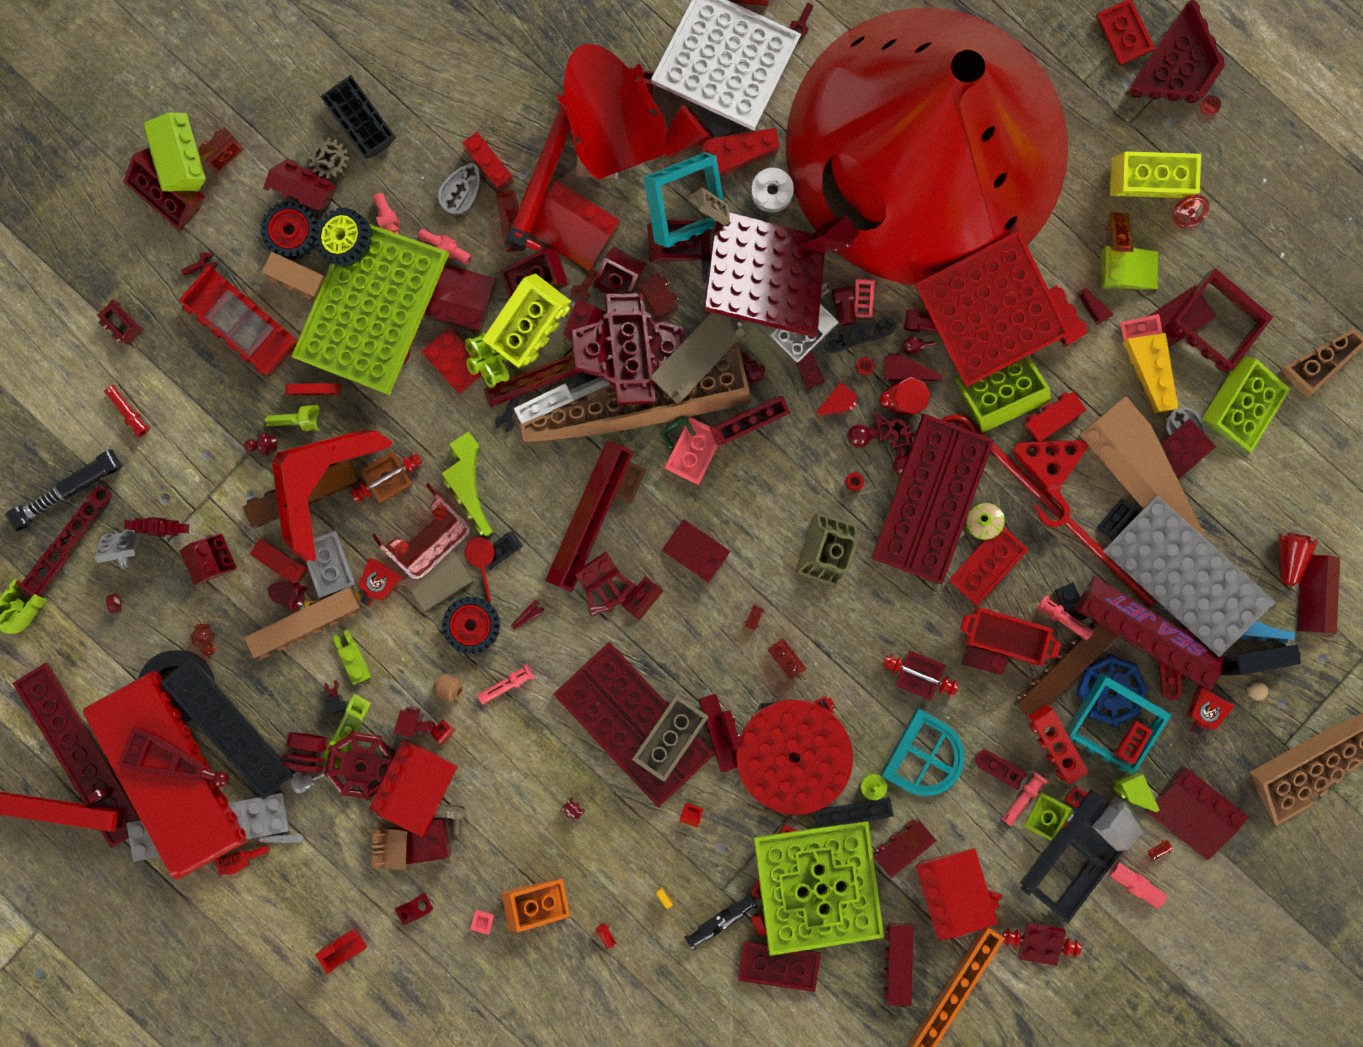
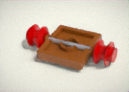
[350,451,423,504]

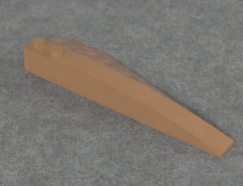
[1080,396,1207,539]
[1250,713,1363,826]

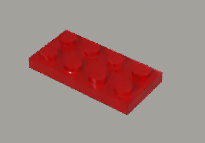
[948,527,1029,606]

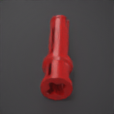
[104,385,150,438]

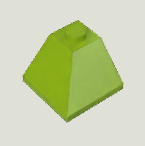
[1024,792,1073,841]

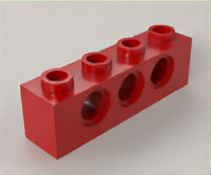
[1027,704,1088,784]

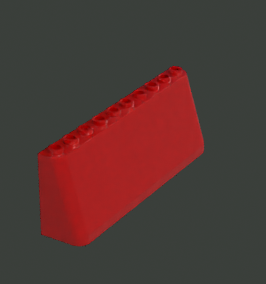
[83,670,248,880]

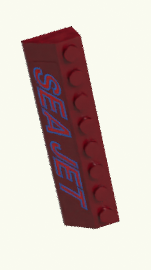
[1074,576,1223,691]

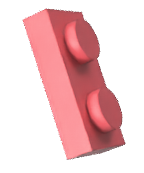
[1120,314,1163,341]

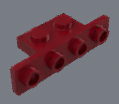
[699,694,741,773]

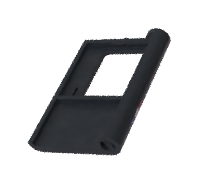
[1019,789,1124,923]

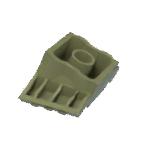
[796,513,858,586]

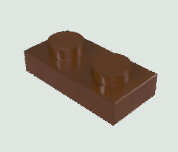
[614,462,647,504]

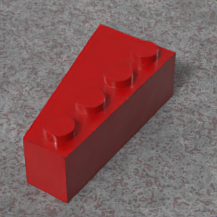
[701,128,779,176]

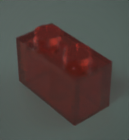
[639,273,679,320]

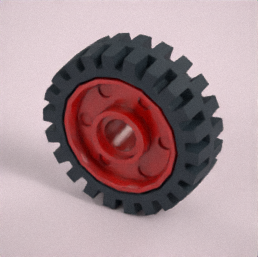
[260,201,319,260]
[442,597,500,654]

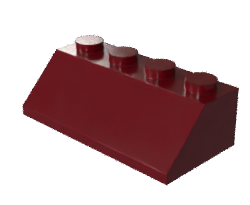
[123,147,205,231]

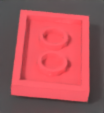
[664,417,718,486]

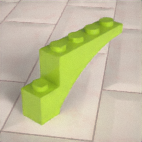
[442,431,494,537]

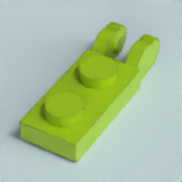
[333,629,372,685]

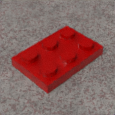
[1096,0,1155,66]
[421,327,482,394]

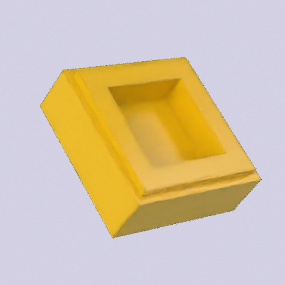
[656,887,673,909]

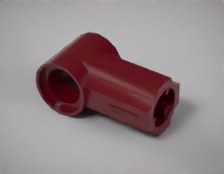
[832,286,857,326]
[903,309,939,334]

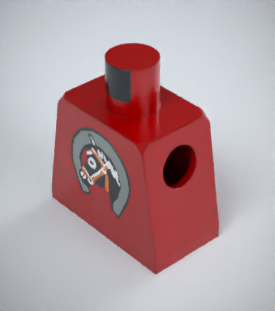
[358,558,404,606]
[1187,687,1234,736]

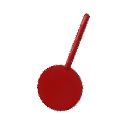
[465,537,495,603]

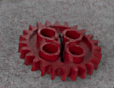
[124,517,190,537]

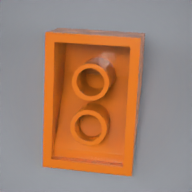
[501,878,570,933]

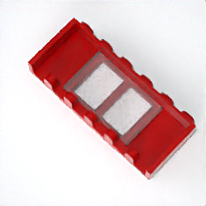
[179,265,298,377]

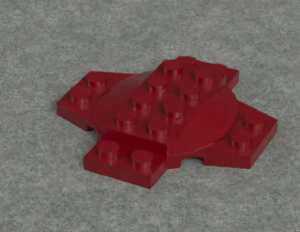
[571,293,686,405]

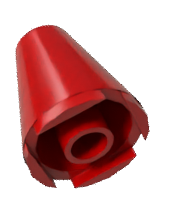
[1278,532,1318,586]

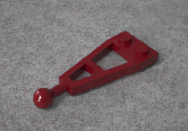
[118,727,229,787]

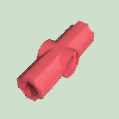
[1109,861,1167,909]

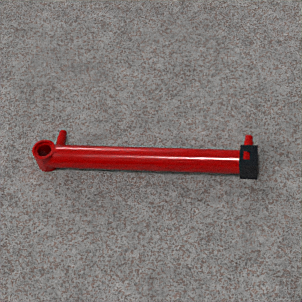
[504,103,571,252]

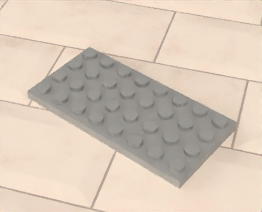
[1103,495,1276,657]

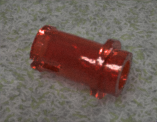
[744,605,764,631]
[1147,840,1173,862]

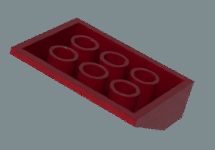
[423,264,497,333]
[1146,766,1249,860]

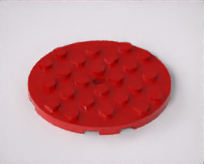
[737,699,853,815]

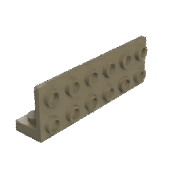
[651,313,754,404]

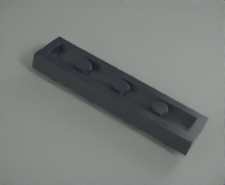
[814,797,894,828]

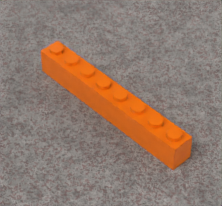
[907,927,1005,1047]

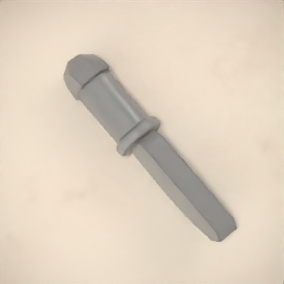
[259,834,304,844]

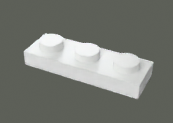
[514,383,574,424]

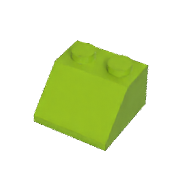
[1112,772,1160,812]

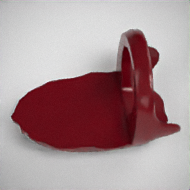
[267,582,308,612]

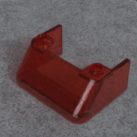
[372,483,470,579]

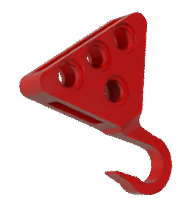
[1012,440,1088,528]

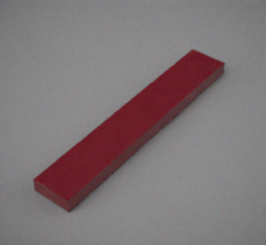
[484,354,581,407]

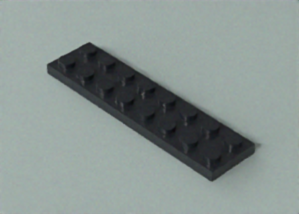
[161,657,294,799]

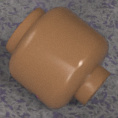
[433,674,463,702]

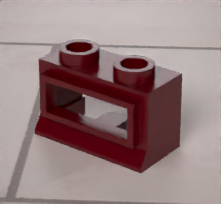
[97,299,144,345]

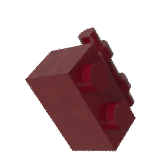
[393,706,436,738]

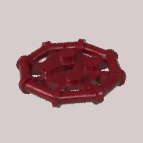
[324,731,395,801]

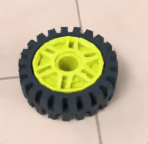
[314,207,373,267]

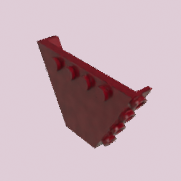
[1125,0,1225,103]

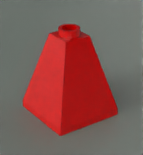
[662,105,714,159]

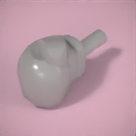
[290,771,325,793]

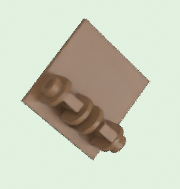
[370,827,407,870]

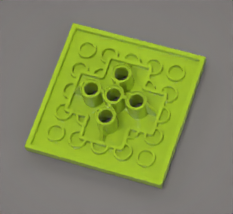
[753,821,884,956]

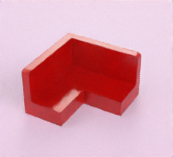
[315,927,367,975]

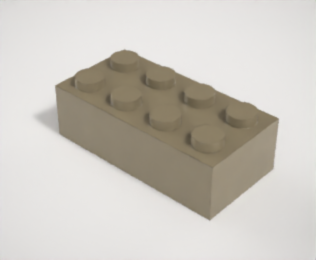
[632,694,709,782]

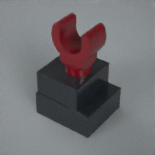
[324,680,349,714]

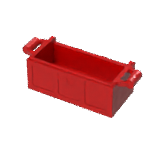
[960,607,1061,666]

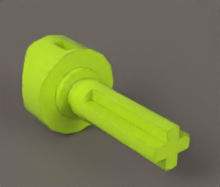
[265,405,320,432]
[860,773,887,800]

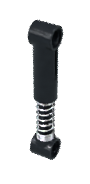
[5,449,123,532]

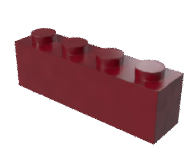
[709,396,790,445]
[883,923,914,1006]

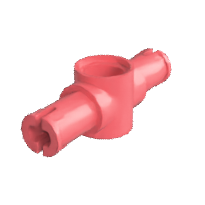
[373,193,400,234]
[417,229,472,265]

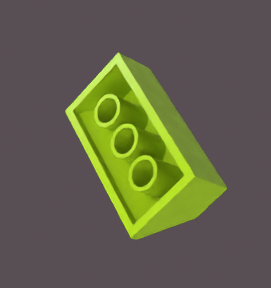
[143,112,206,191]

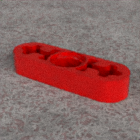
[285,383,341,396]

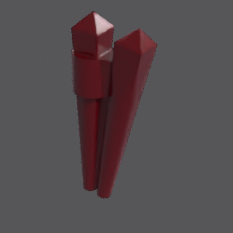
[511,600,544,630]

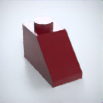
[962,646,1008,675]

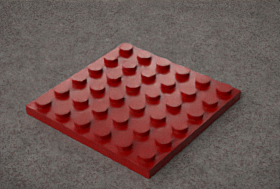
[914,230,1070,387]

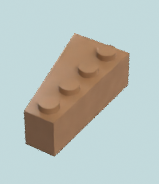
[1280,328,1363,398]

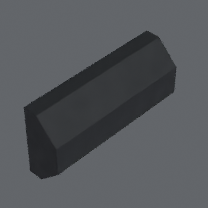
[320,75,396,159]

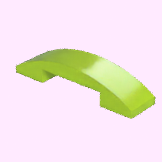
[322,694,371,768]

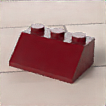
[873,819,937,878]

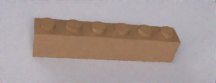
[244,587,362,660]

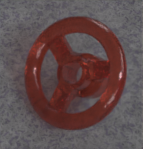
[1172,194,1209,228]

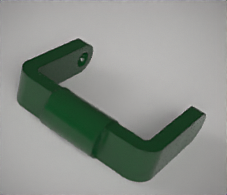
[661,417,696,450]

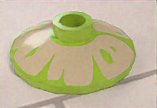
[966,503,1005,540]

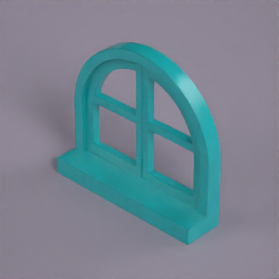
[880,708,965,796]

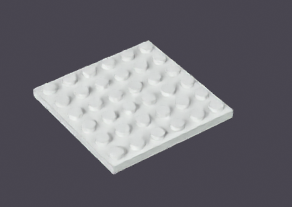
[651,0,801,131]

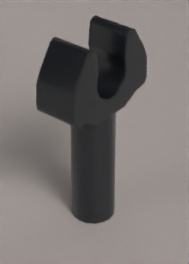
[495,398,519,433]

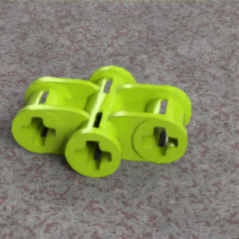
[465,333,509,388]

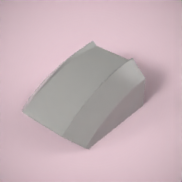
[1092,796,1142,851]

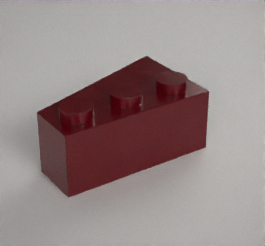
[263,158,337,211]

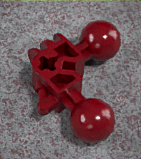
[847,414,916,477]

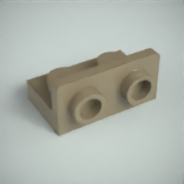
[689,188,731,226]

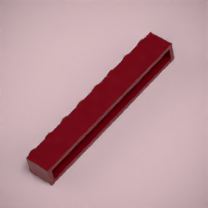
[545,441,634,593]

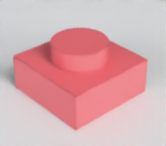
[470,909,495,935]

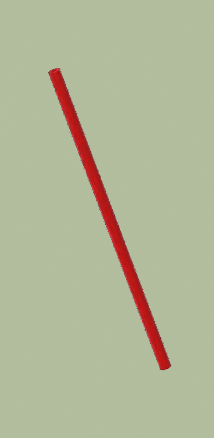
[961,413,1156,607]

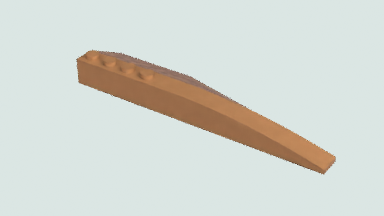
[521,344,751,442]

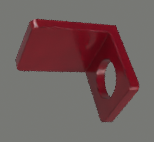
[395,893,433,925]

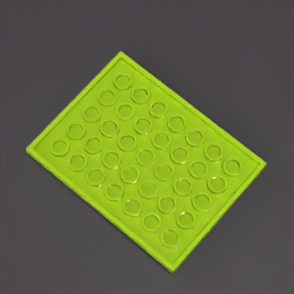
[291,224,450,396]

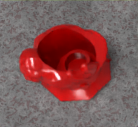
[879,377,930,415]

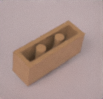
[262,252,325,300]

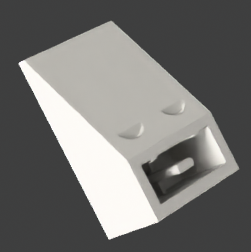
[770,304,838,363]

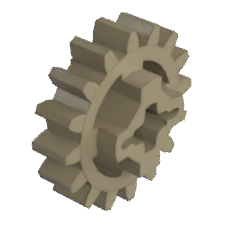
[307,138,350,180]

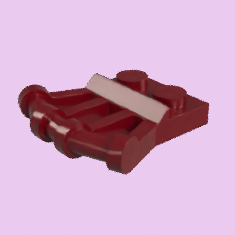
[574,552,637,617]

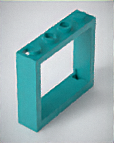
[643,152,723,247]
[1065,673,1172,774]

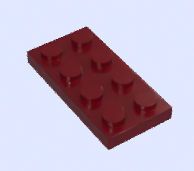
[738,941,821,992]

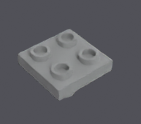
[95,530,141,569]

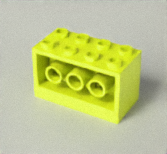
[1110,152,1201,198]
[482,274,572,368]

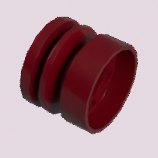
[282,732,329,773]

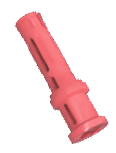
[1037,596,1094,641]
[477,664,535,705]
[1002,772,1048,827]

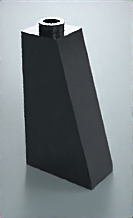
[1220,645,1301,676]

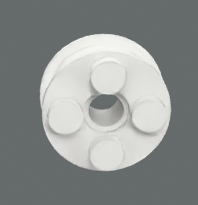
[752,168,794,213]

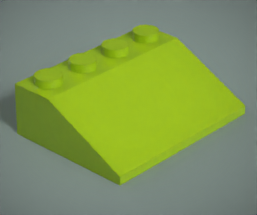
[955,355,1051,433]
[1202,357,1290,453]

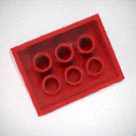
[530,179,620,272]
[369,739,458,837]
[916,848,998,941]

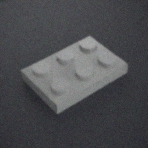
[306,531,356,598]

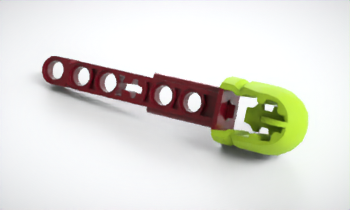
[0,486,112,634]

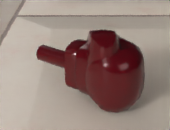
[902,337,935,355]
[742,352,766,383]

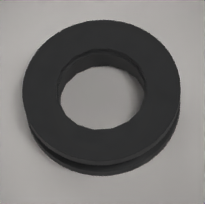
[138,650,215,723]

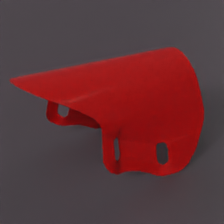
[557,44,666,180]

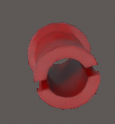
[595,923,617,949]

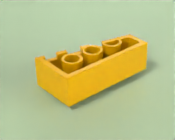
[1122,333,1178,414]

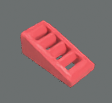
[854,278,875,318]

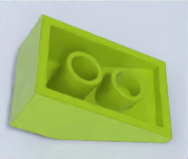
[1100,246,1158,290]

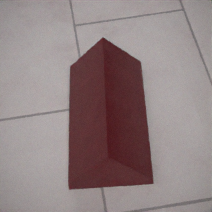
[1297,555,1340,634]

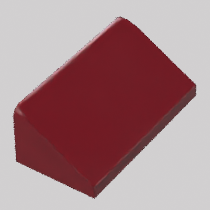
[622,576,663,620]

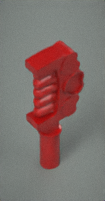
[215,845,270,875]

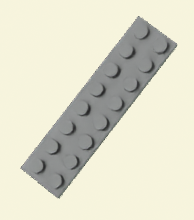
[127,792,290,862]

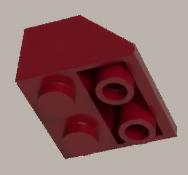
[179,534,237,586]

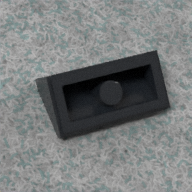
[1097,499,1138,541]

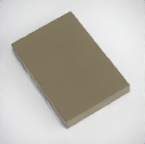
[404,549,473,612]

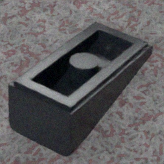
[488,531,523,569]

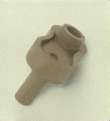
[433,802,466,835]

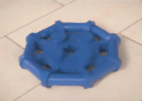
[1076,654,1149,727]

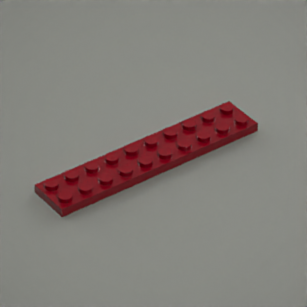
[12,663,140,848]

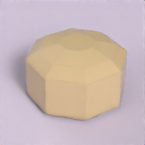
[1247,682,1268,701]

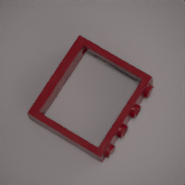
[1168,268,1273,372]

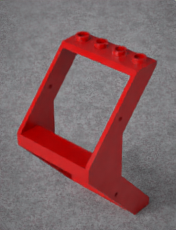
[271,430,393,562]

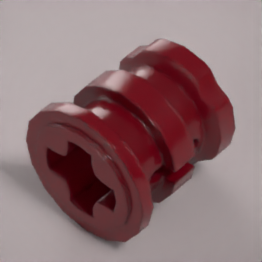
[560,797,585,823]

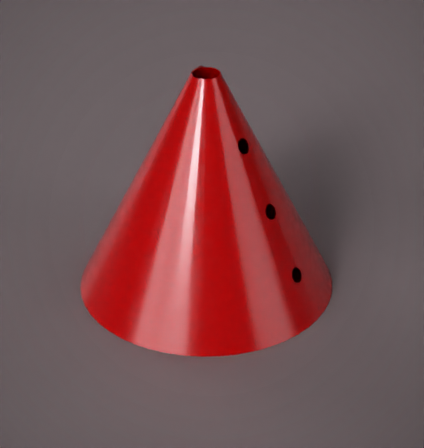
[786,8,1068,285]

